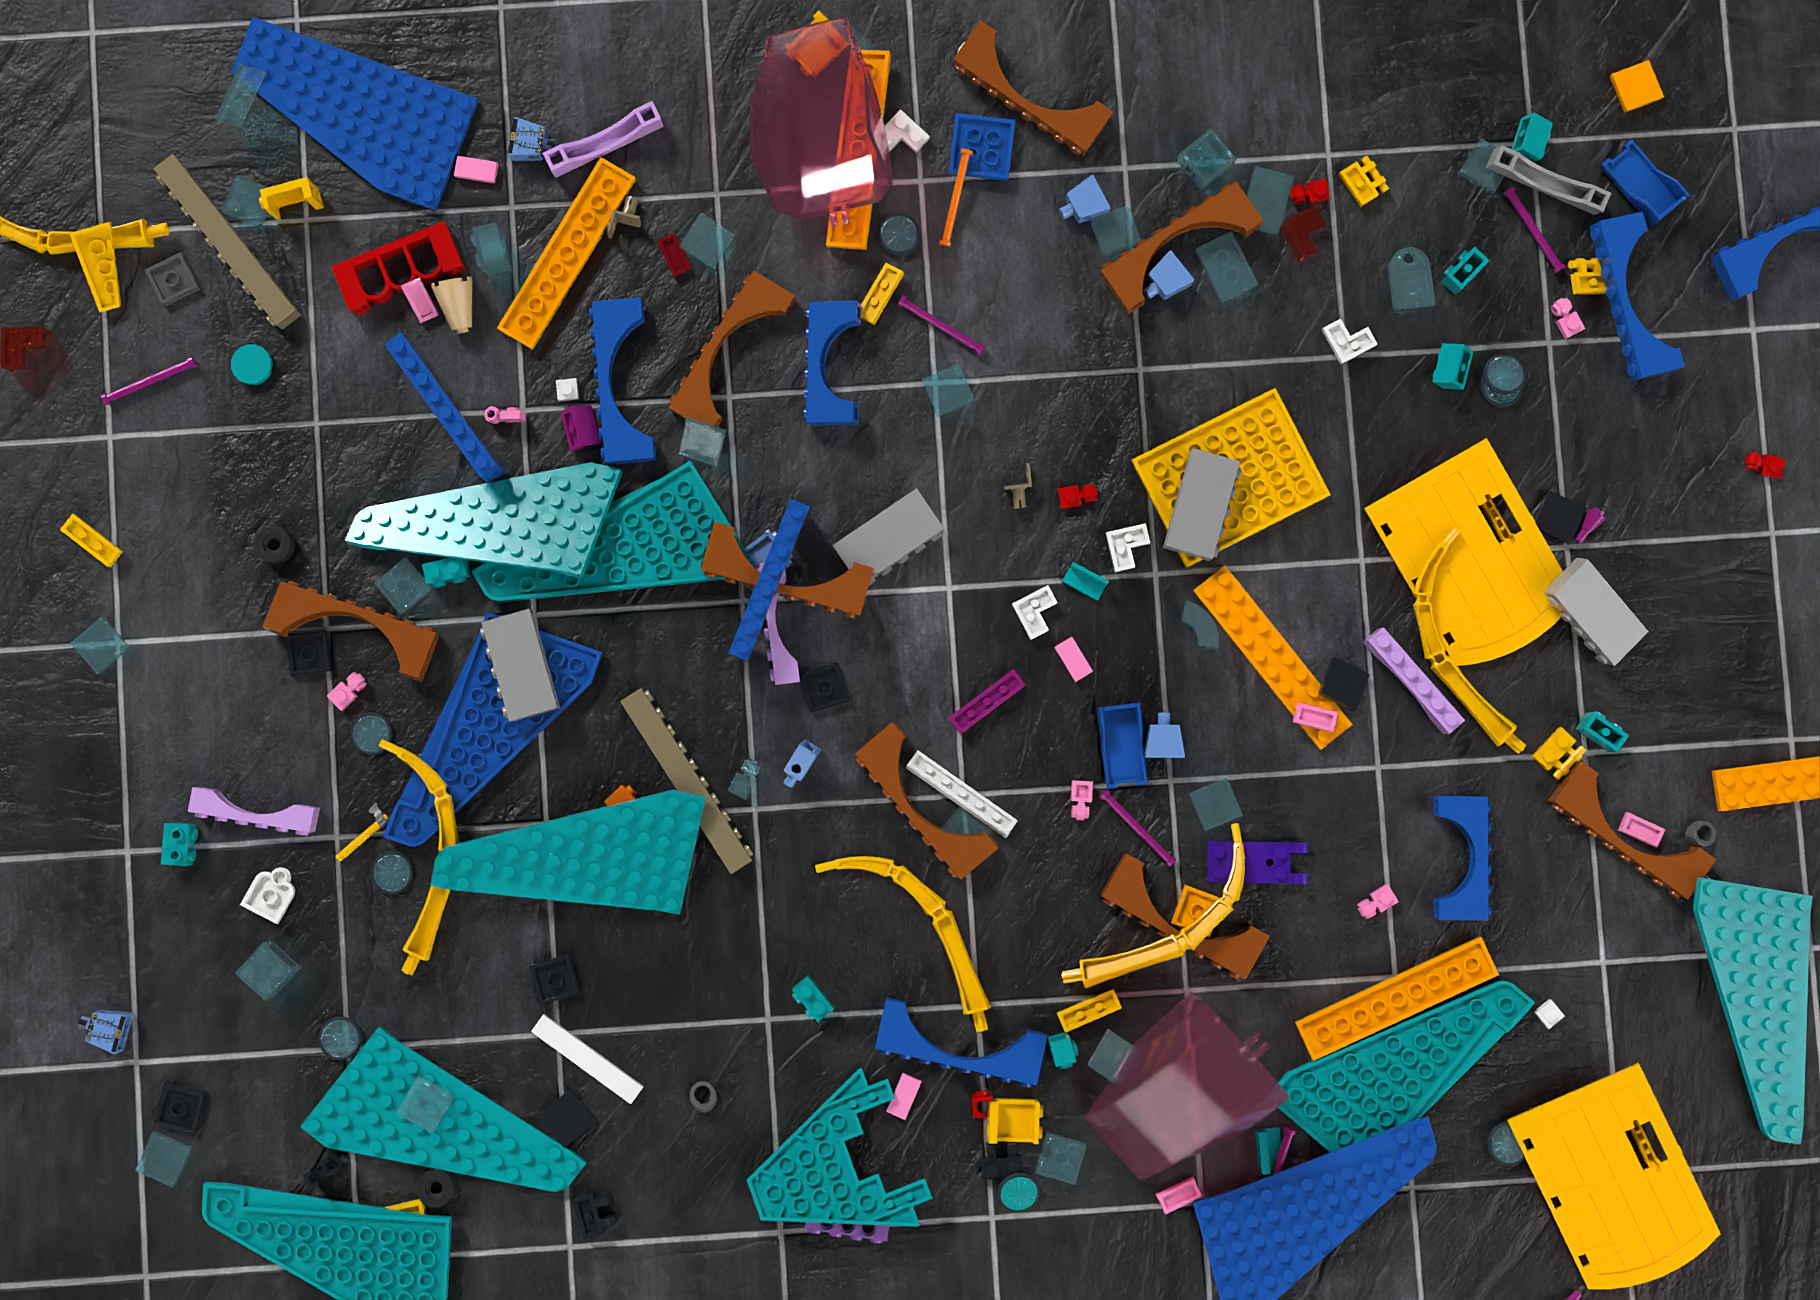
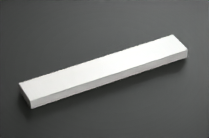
[905,750,1018,838]
[531,1014,644,1104]

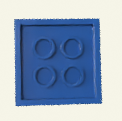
[948,113,1015,181]

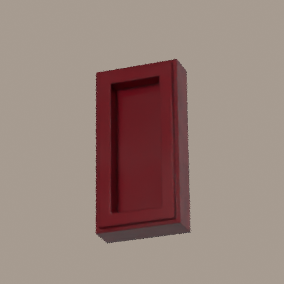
[657,232,692,278]

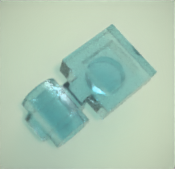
[728,759,761,800]

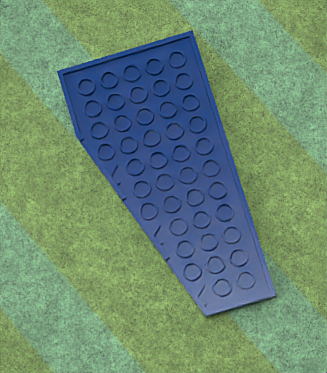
[231,17,479,212]

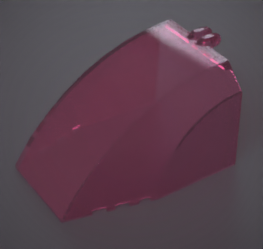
[750,16,893,227]
[1084,992,1290,1181]

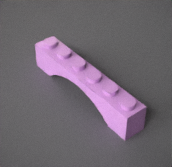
[543,101,664,178]
[756,562,800,685]
[1363,627,1465,734]
[188,787,320,836]

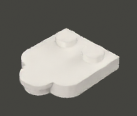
[240,867,295,924]

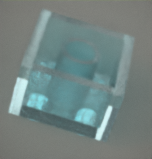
[1176,129,1237,191]
[471,222,513,277]
[235,940,301,1001]

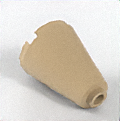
[431,277,472,334]

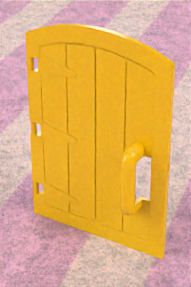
[1364,438,1563,666]
[1507,1063,1721,1289]

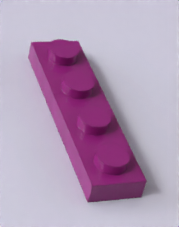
[948,669,1026,734]

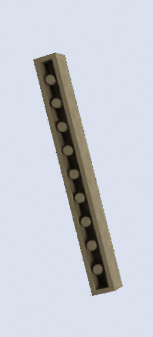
[153,154,301,330]
[620,688,754,874]

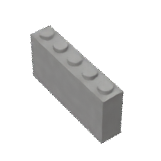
[1163,448,1241,561]
[832,488,944,586]
[1543,558,1649,666]
[480,609,560,722]

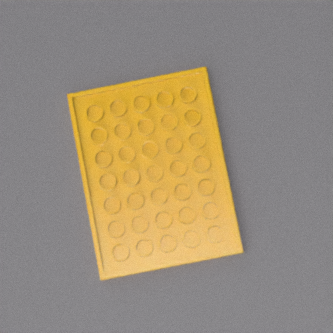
[1131,388,1331,568]

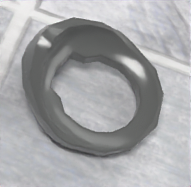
[1684,820,1716,847]
[690,1081,717,1112]

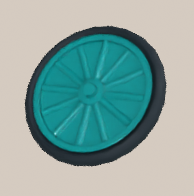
[997,1173,1040,1213]

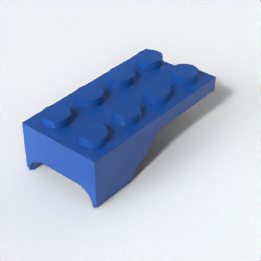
[1599,139,1690,227]
[1097,703,1148,789]

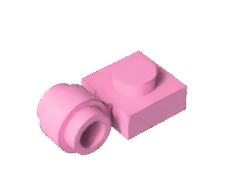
[1551,298,1585,339]
[484,406,526,424]
[327,672,367,710]
[1071,780,1093,820]
[1357,884,1399,919]

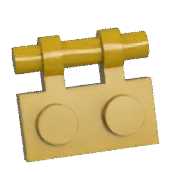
[1339,156,1389,207]
[1568,258,1606,294]
[1532,727,1586,780]

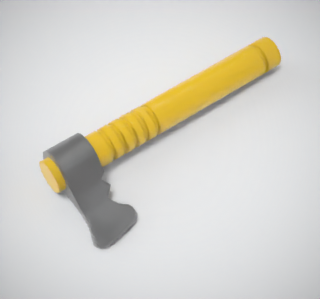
[336,803,390,862]

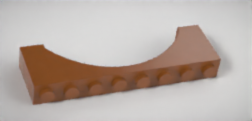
[952,20,1113,156]
[1101,182,1264,315]
[668,271,796,436]
[701,522,874,619]
[262,581,439,682]
[855,721,999,880]
[1548,762,1716,900]
[1101,853,1270,980]

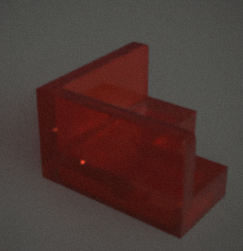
[1280,203,1326,262]
[1,327,52,372]

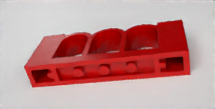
[331,221,466,316]

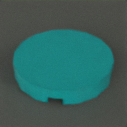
[231,344,273,385]

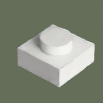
[556,378,579,402]
[1534,999,1564,1029]

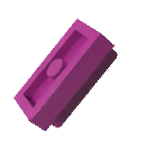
[561,405,601,451]

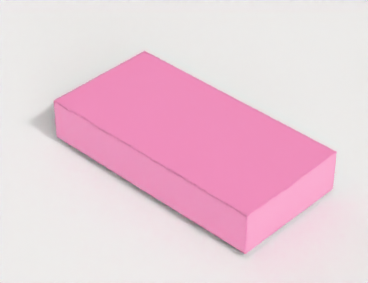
[454,156,498,184]
[401,278,439,323]
[1054,637,1093,682]
[1293,702,1338,733]
[1618,812,1665,848]
[886,1073,922,1120]
[1156,1177,1203,1215]

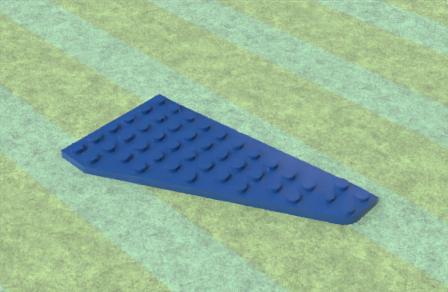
[383,612,603,846]
[1193,1117,1437,1300]

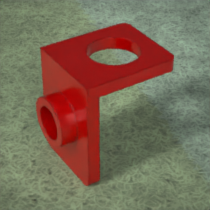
[971,1090,993,1118]

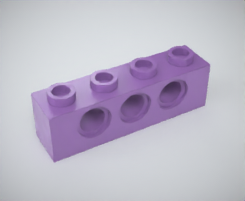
[805,1222,889,1243]

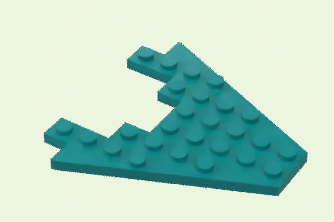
[747,1068,932,1227]

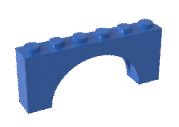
[804,300,862,426]
[1433,796,1491,921]

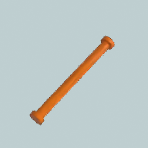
[939,148,973,247]

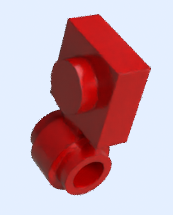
[1290,179,1330,204]
[1744,452,1786,480]
[1058,484,1098,509]

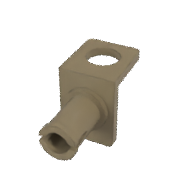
[607,196,641,239]
[1003,463,1032,509]

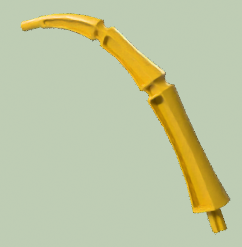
[0,216,170,255]
[1413,527,1526,754]
[379,739,460,975]
[1062,823,1245,989]
[815,856,991,1032]

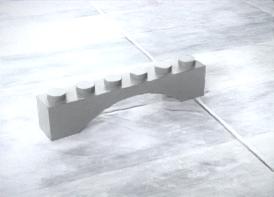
[1486,145,1611,215]

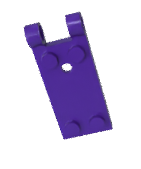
[1207,841,1309,884]

